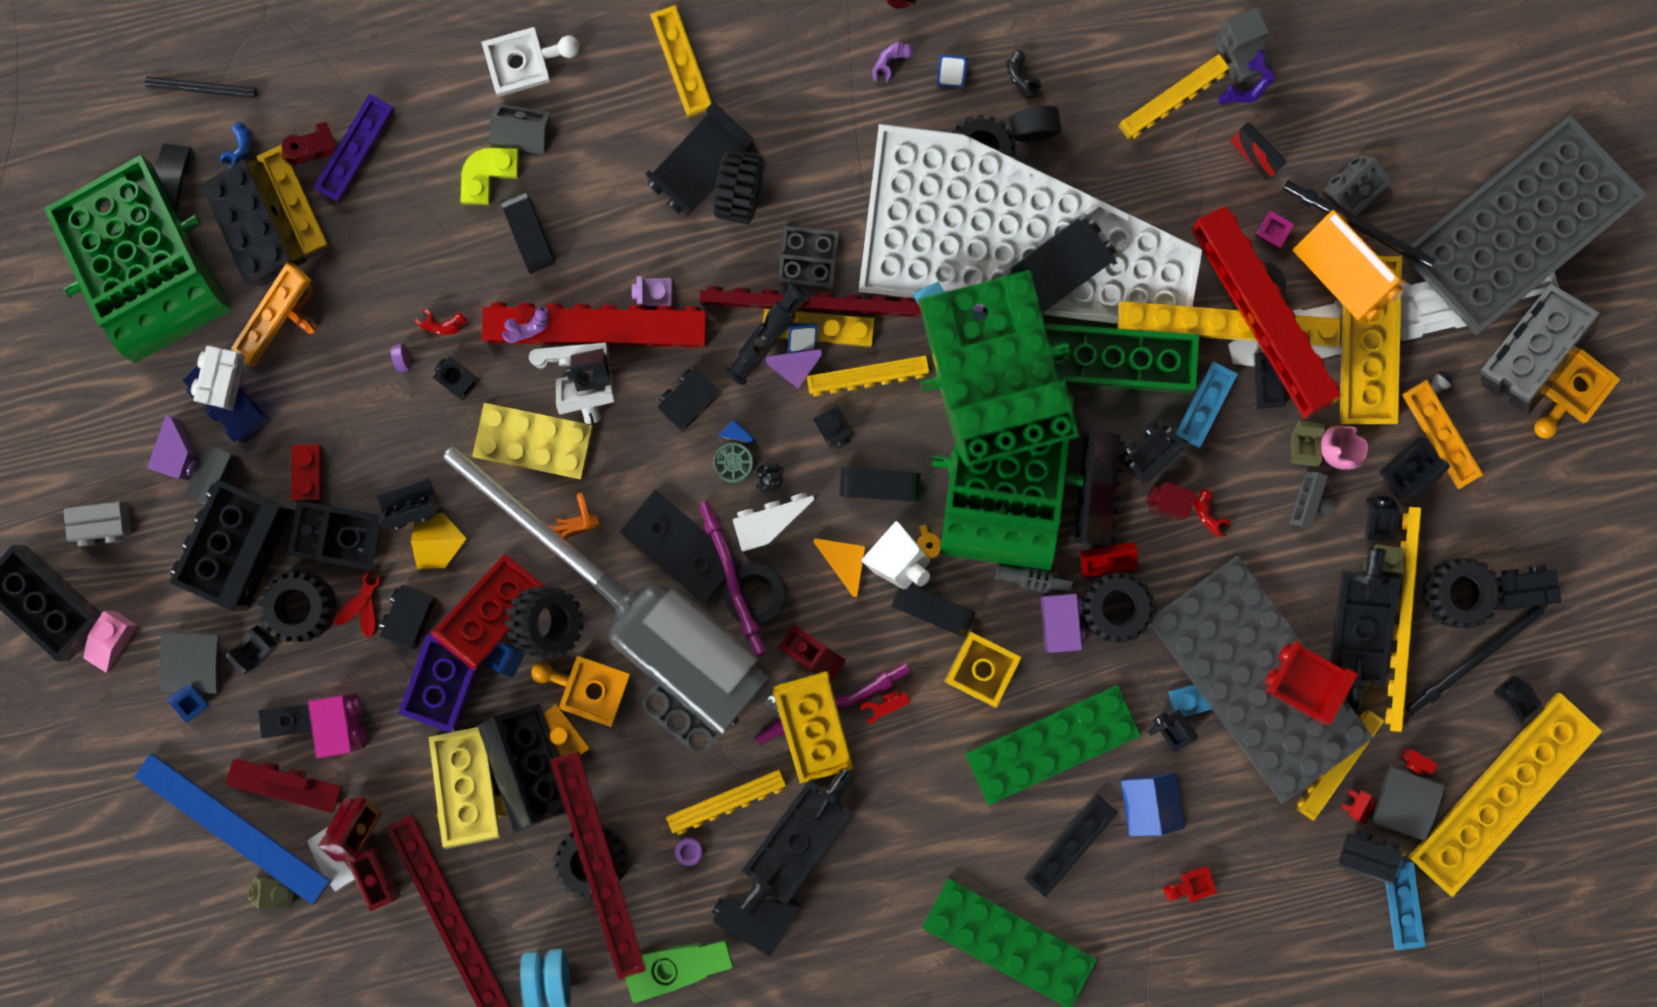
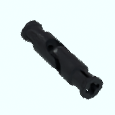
[725,283,810,385]

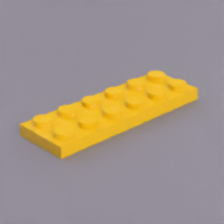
[1340,256,1402,424]

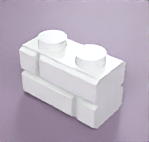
[191,346,246,410]

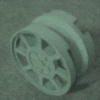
[714,443,753,483]

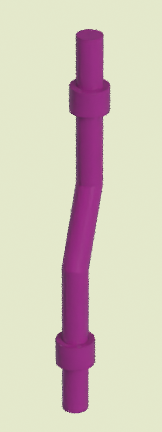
[699,501,766,658]
[755,663,911,745]

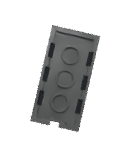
[1481,283,1599,415]

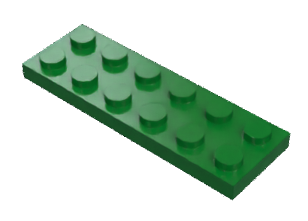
[965,685,1141,805]
[922,877,1097,1007]

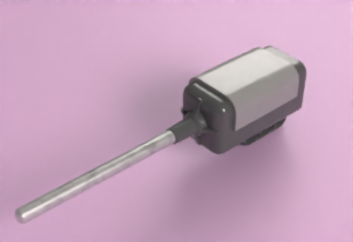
[444,447,772,753]

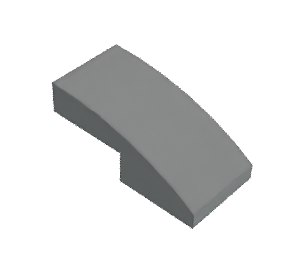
[307,827,355,892]

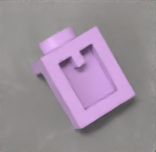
[632,276,672,308]

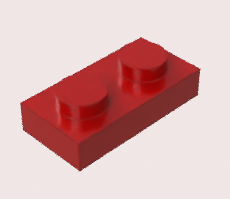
[291,445,322,501]
[1080,542,1138,578]

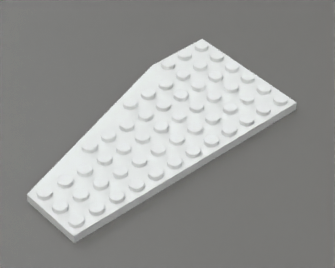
[859,124,1202,324]

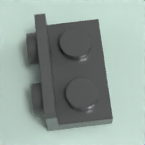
[1322,155,1392,216]

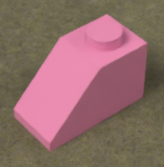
[83,611,139,673]

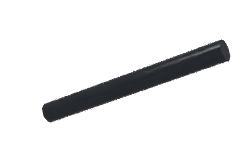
[145,76,257,98]

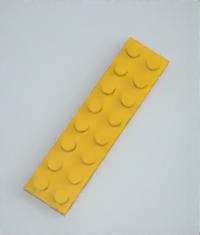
[1408,693,1602,897]

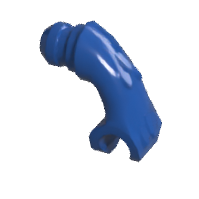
[220,122,253,169]

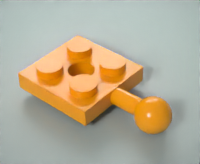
[1534,349,1620,439]
[531,655,631,727]

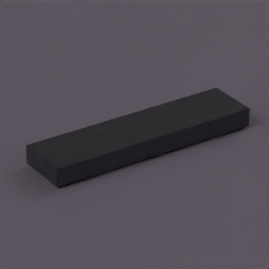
[1023,793,1119,897]

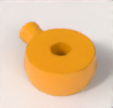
[917,524,941,559]

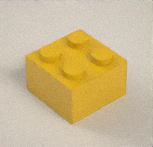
[944,632,1021,708]

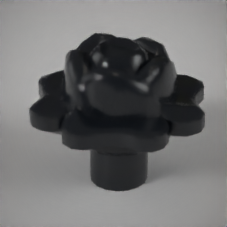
[756,463,785,493]

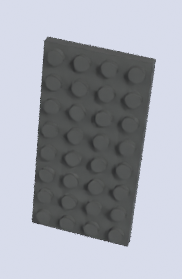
[1403,115,1647,336]
[1150,555,1374,804]

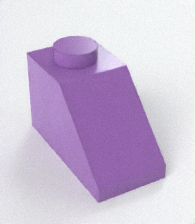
[147,416,197,481]

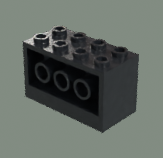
[170,479,294,611]

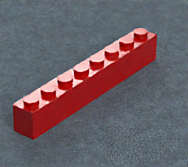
[1191,206,1342,419]
[482,302,707,348]

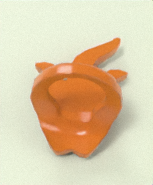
[288,283,318,334]
[548,493,602,540]

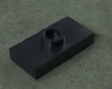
[1253,352,1286,409]
[258,704,313,738]

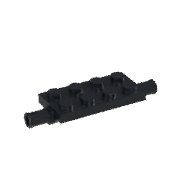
[1329,547,1401,714]
[739,768,855,916]

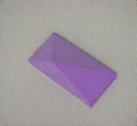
[766,349,822,389]

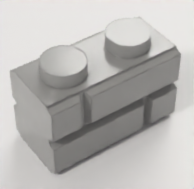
[63,501,132,547]

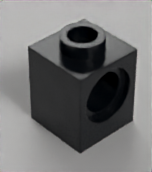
[566,348,610,392]
[432,356,481,401]

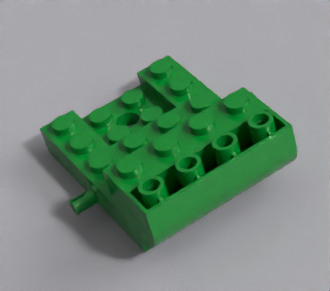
[44,155,231,363]
[918,270,1078,466]
[932,394,1084,570]

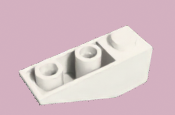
[733,493,814,552]

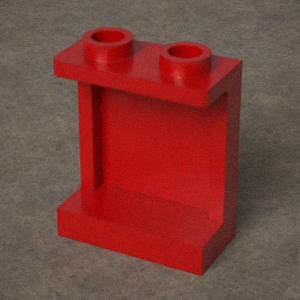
[1265,640,1358,725]

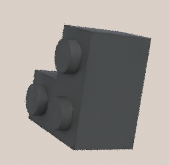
[1215,7,1274,85]

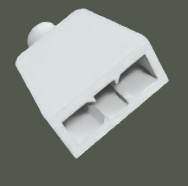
[861,521,930,589]

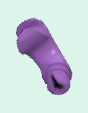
[872,41,913,83]
[502,307,550,343]

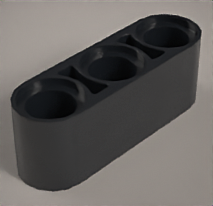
[500,191,556,274]
[839,468,921,501]
[891,584,976,638]

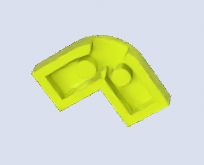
[461,148,519,205]

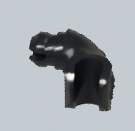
[1006,50,1041,100]

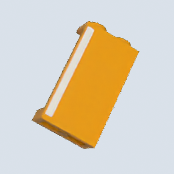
[1293,210,1408,323]

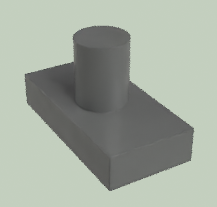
[1289,472,1336,529]

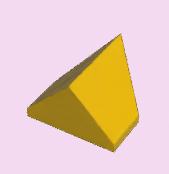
[411,513,467,569]

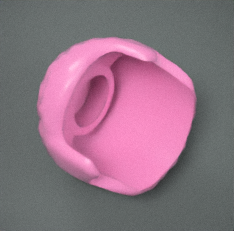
[1321,426,1368,470]

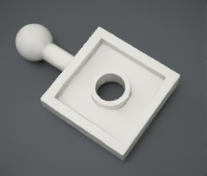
[482,27,580,97]

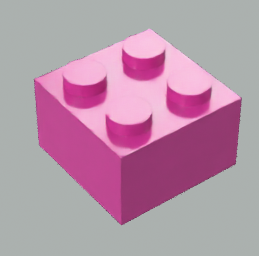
[308,694,367,758]

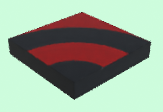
[1230,122,1286,181]

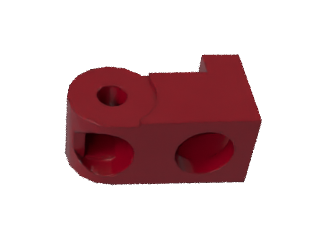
[281,121,336,165]

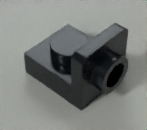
[813,405,854,449]
[1365,496,1400,541]
[1494,675,1544,725]

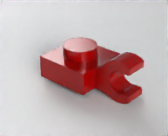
[860,689,911,724]
[1163,865,1217,902]

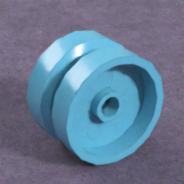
[521,948,571,1007]

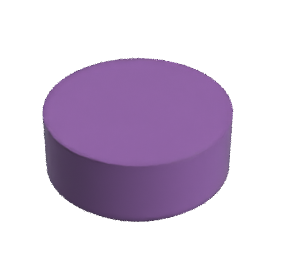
[391,343,412,373]
[675,837,703,866]

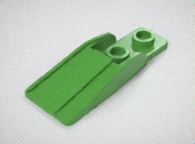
[625,941,734,1003]

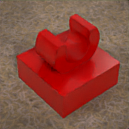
[1341,790,1378,825]

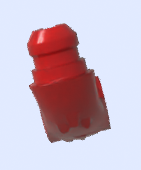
[415,309,467,336]
[1194,489,1231,537]

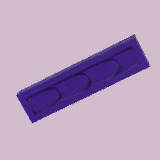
[313,93,395,204]

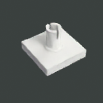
[556,367,614,424]

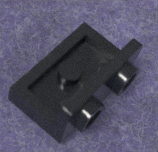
[1379,436,1451,502]
[377,478,439,530]

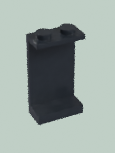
[645,101,755,216]
[1001,214,1118,318]

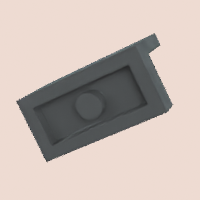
[490,103,551,155]
[185,443,239,505]

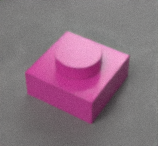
[1254,211,1294,250]

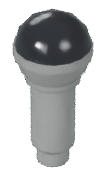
[1431,371,1452,395]

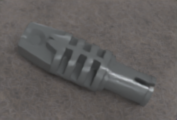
[994,563,1073,595]

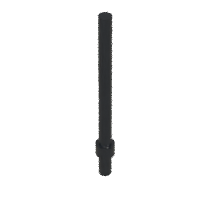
[1282,180,1436,269]
[1406,606,1544,715]

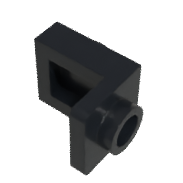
[226,625,277,674]
[1147,709,1198,752]

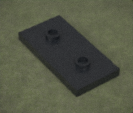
[619,490,740,603]

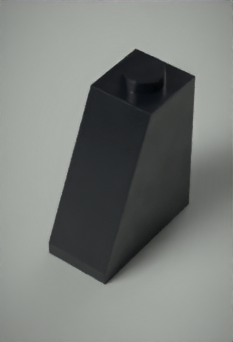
[711,893,800,957]

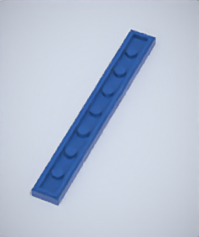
[134,753,332,905]

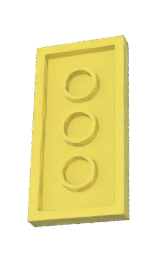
[472,403,593,480]
[429,727,501,849]

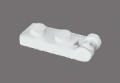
[529,343,610,369]

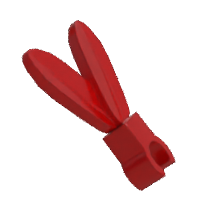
[333,572,382,638]

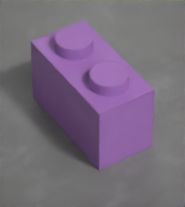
[1040,594,1086,653]

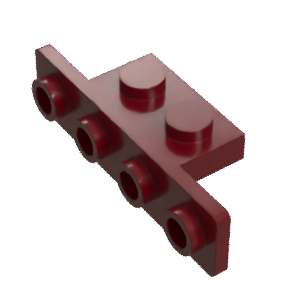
[226,759,341,813]

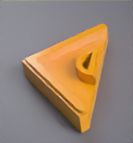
[814,538,865,597]

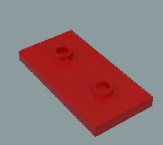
[431,554,546,671]

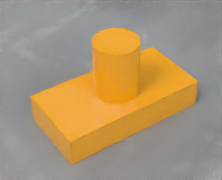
[543,704,591,756]

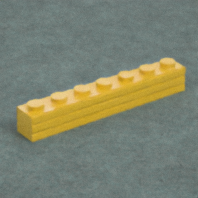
[1119,54,1229,140]
[807,356,929,397]
[1296,710,1384,821]
[666,769,786,835]

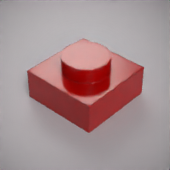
[1400,748,1438,775]

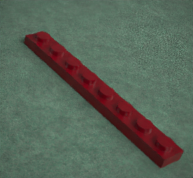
[699,286,922,318]
[550,750,647,980]
[386,814,511,1007]

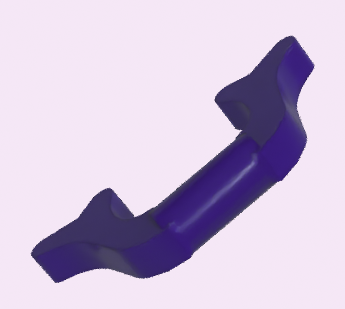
[1218,50,1274,105]

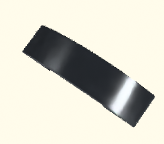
[154,143,192,216]

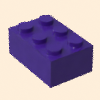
[398,633,482,733]

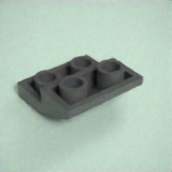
[778,225,839,288]
[160,631,221,694]
[1370,765,1445,841]

